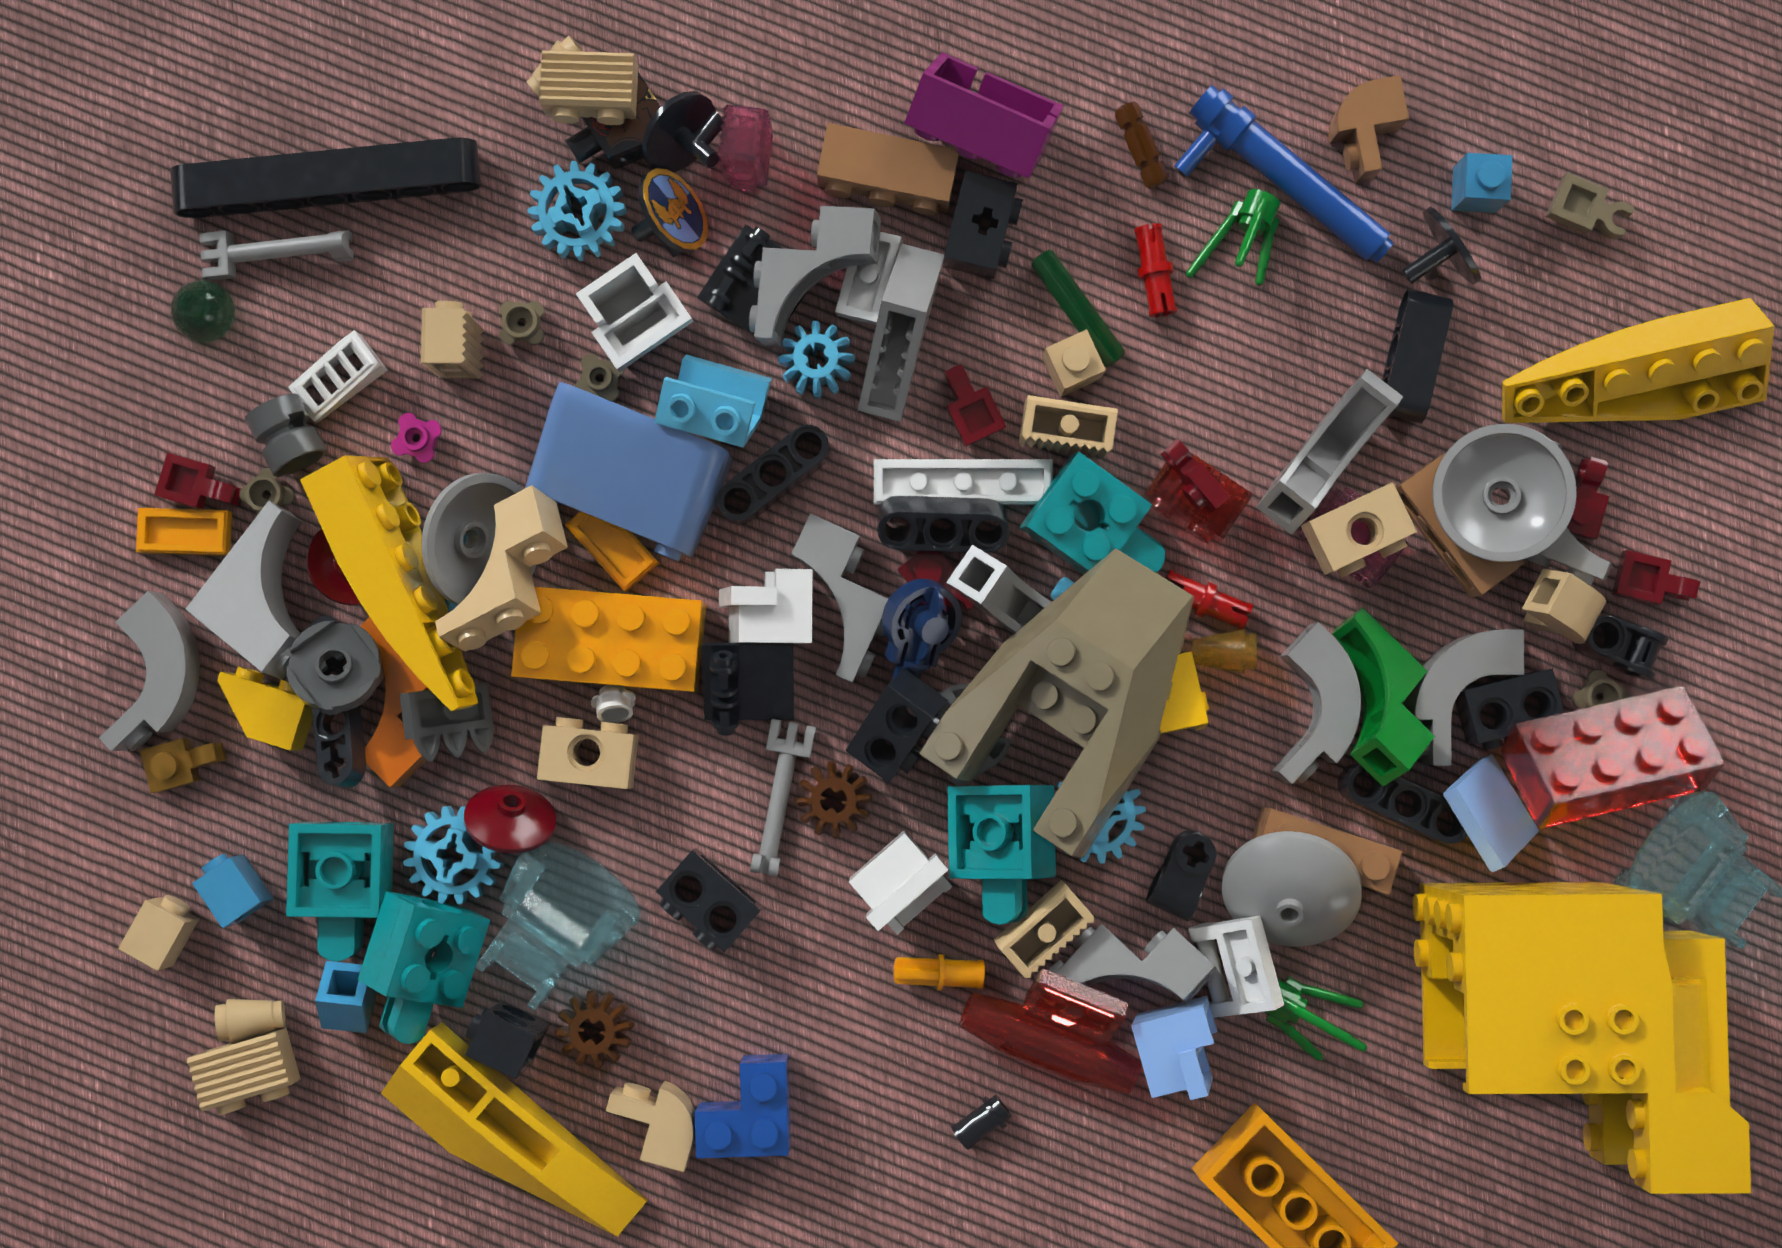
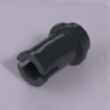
[951,1094,1012,1150]

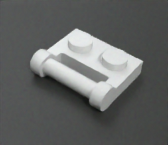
[1188,915,1284,1018]

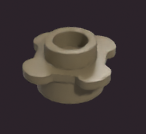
[499,301,545,345]
[575,354,625,402]
[240,468,294,515]
[1572,670,1627,724]

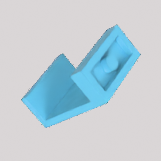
[654,354,772,448]

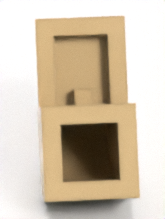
[1522,569,1606,644]
[606,1081,695,1172]

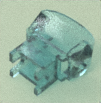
[1612,790,1782,949]
[475,842,641,1010]

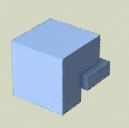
[1131,996,1217,1100]

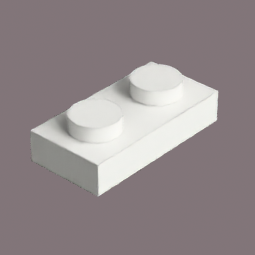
[835,232,903,325]

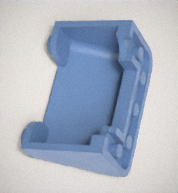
[525,382,733,562]

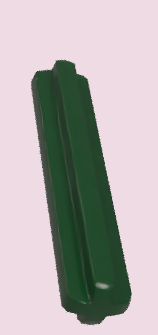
[1032,250,1125,368]

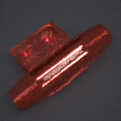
[959,968,1141,1094]

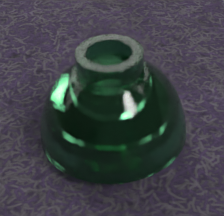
[171,280,235,342]

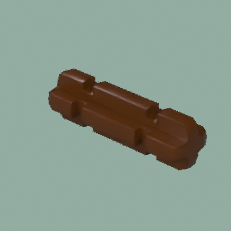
[1115,102,1169,189]

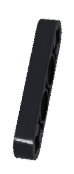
[309,616,366,789]

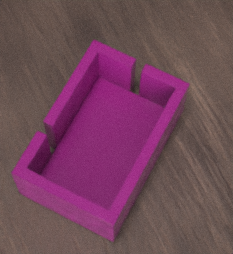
[904,52,1064,178]

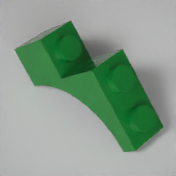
[1331,607,1435,786]

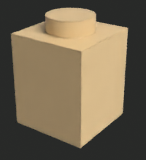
[1042,329,1106,397]
[118,895,200,971]

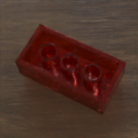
[1500,686,1725,829]

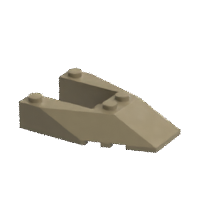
[919,548,1194,857]

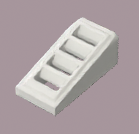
[288,330,388,424]

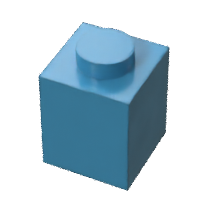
[1451,153,1513,213]
[192,853,274,928]
[315,961,377,1033]

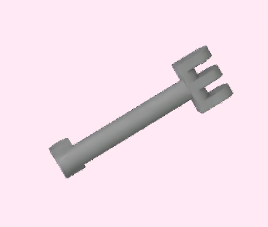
[199,230,354,281]
[750,719,816,877]

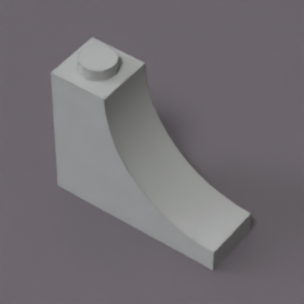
[858,244,944,422]
[186,501,302,680]

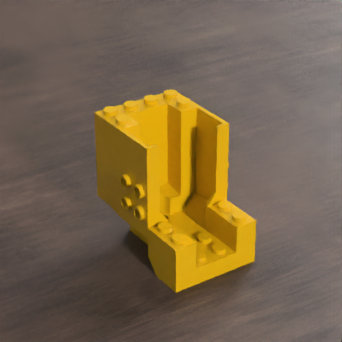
[1413,882,1751,1194]

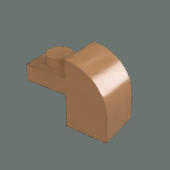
[1328,75,1409,183]

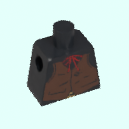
[565,72,661,169]

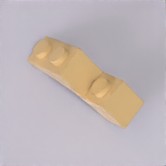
[435,485,568,652]

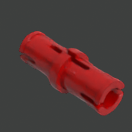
[1134,223,1177,318]
[1165,569,1253,630]

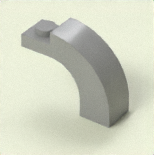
[947,545,1051,634]
[99,591,200,751]
[1271,622,1361,784]
[1405,629,1524,766]

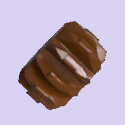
[795,761,873,839]
[555,989,635,1069]

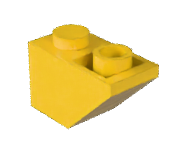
[217,666,313,751]

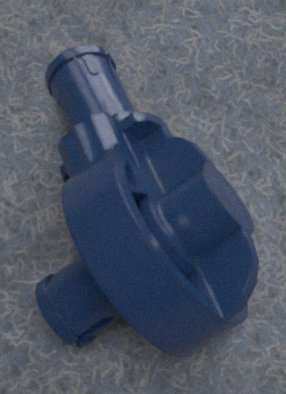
[882,579,962,708]

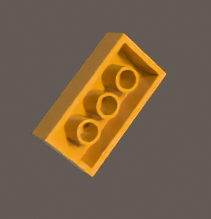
[511,587,706,693]
[1192,1102,1399,1248]

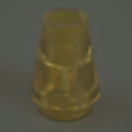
[1192,629,1257,674]

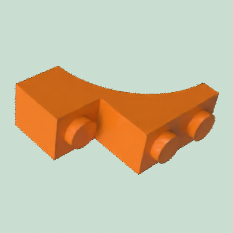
[360,617,429,787]

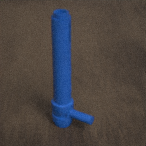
[1174,85,1394,263]

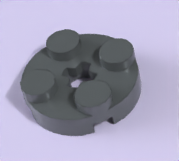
[287,621,384,715]

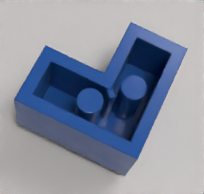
[695,1054,791,1159]

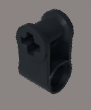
[1572,615,1669,681]
[1146,830,1216,921]

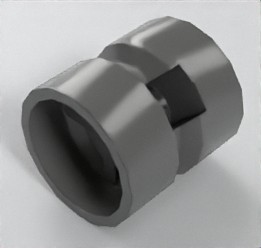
[245,393,327,477]

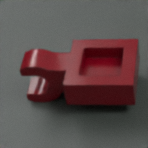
[944,364,1007,447]
[154,452,241,509]
[1567,457,1610,540]
[1612,550,1701,605]

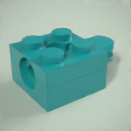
[1019,452,1165,575]
[948,785,1056,925]
[286,821,394,962]
[358,891,490,1044]

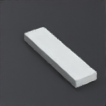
[874,459,1053,505]

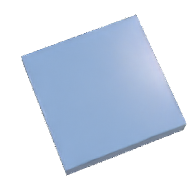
[1443,754,1539,872]

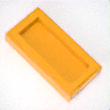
[136,508,232,556]
[565,511,659,592]

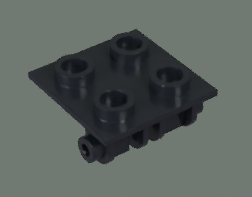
[697,224,808,347]
[701,643,794,736]

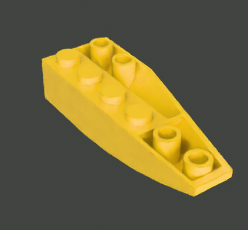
[1502,298,1775,423]
[300,455,478,711]
[381,1022,648,1237]

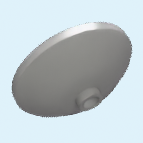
[1432,424,1576,562]
[422,473,537,605]
[1222,831,1362,947]

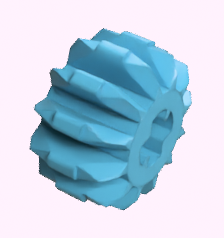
[778,321,855,399]

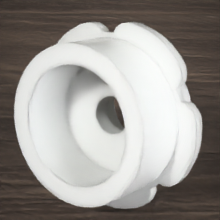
[591,685,636,723]

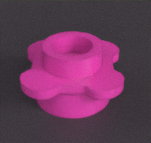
[391,413,442,463]

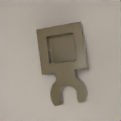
[1545,172,1635,239]

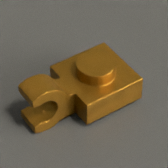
[140,738,227,794]

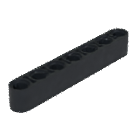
[170,137,481,218]

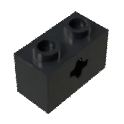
[943,170,1023,279]

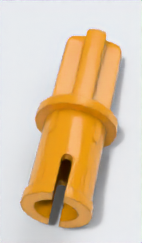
[893,954,985,991]

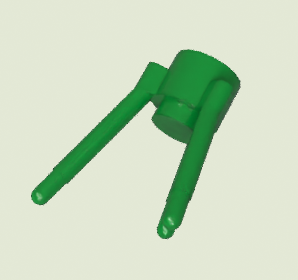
[1186,189,1281,286]
[1264,976,1367,1061]

